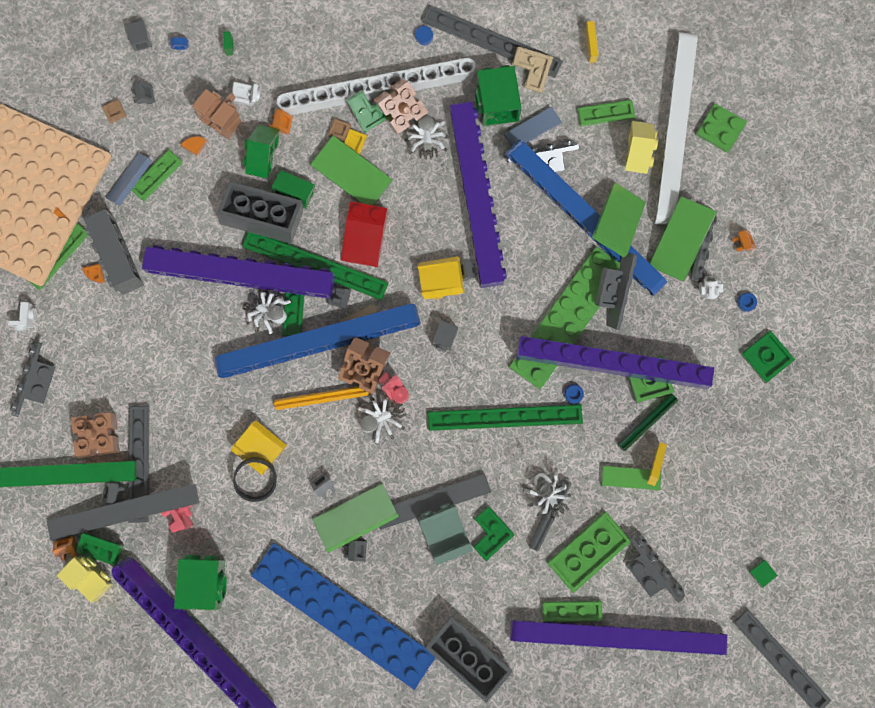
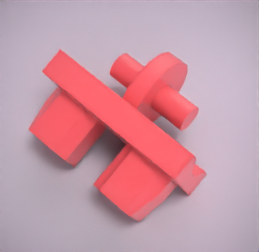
[378,372,409,404]
[161,505,194,533]

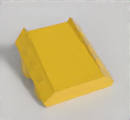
[417,256,465,300]
[231,420,287,475]

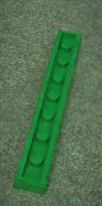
[242,232,389,301]
[428,404,583,431]
[0,461,137,488]

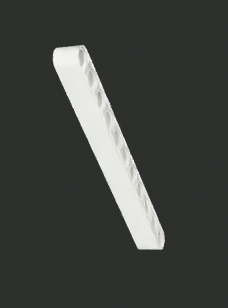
[654,32,698,225]
[277,58,475,115]

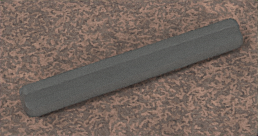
[529,479,572,551]

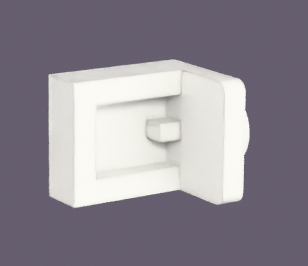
[232,82,260,106]
[8,302,37,331]

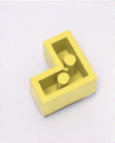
[625,121,658,174]
[56,557,113,603]

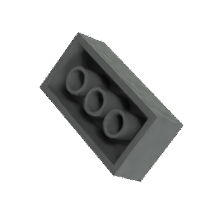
[217,181,303,244]
[84,209,144,295]
[425,615,513,703]

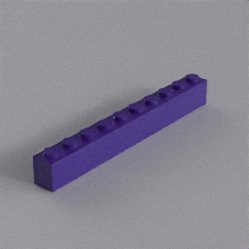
[450,102,507,288]
[142,245,336,299]
[516,336,715,390]

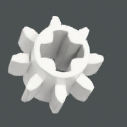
[699,276,723,299]

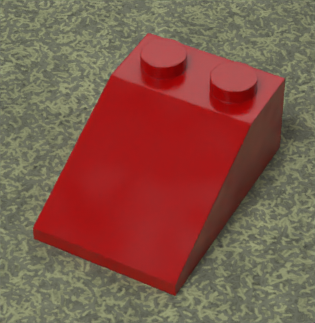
[341,201,388,268]

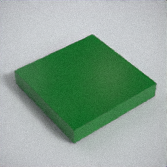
[741,330,795,384]

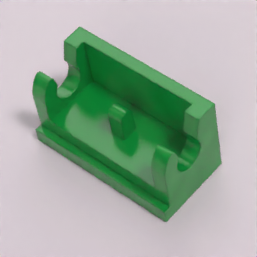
[272,170,315,209]
[76,533,124,566]

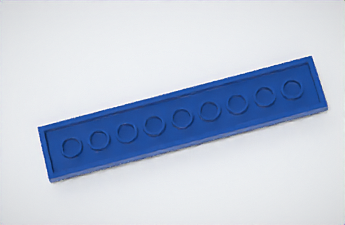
[251,543,436,690]

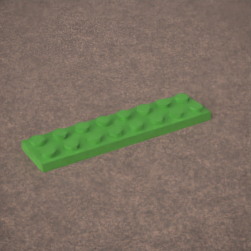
[509,247,620,390]

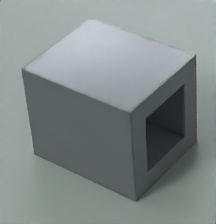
[125,20,153,51]
[433,320,458,352]

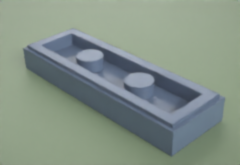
[505,107,562,146]
[106,153,152,206]

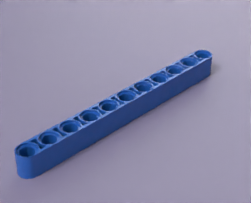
[506,139,667,296]
[214,304,421,378]

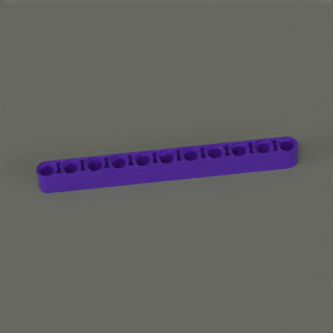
[111,557,276,708]
[510,620,728,655]

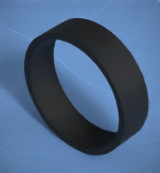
[233,457,277,502]

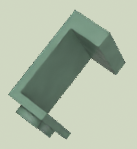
[418,503,473,566]

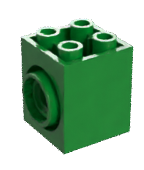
[475,65,522,126]
[174,555,227,610]

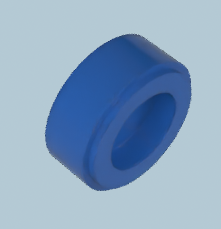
[415,26,433,45]
[170,37,189,50]
[737,293,757,312]
[564,385,584,404]

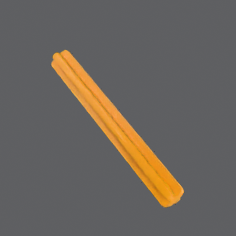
[274,386,369,410]

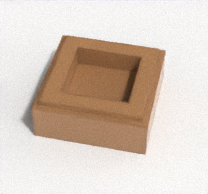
[102,99,127,124]
[328,118,352,142]

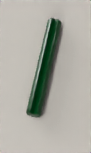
[618,394,678,451]

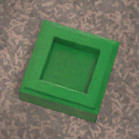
[223,31,234,56]
[749,560,778,588]

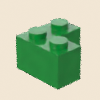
[243,125,280,179]

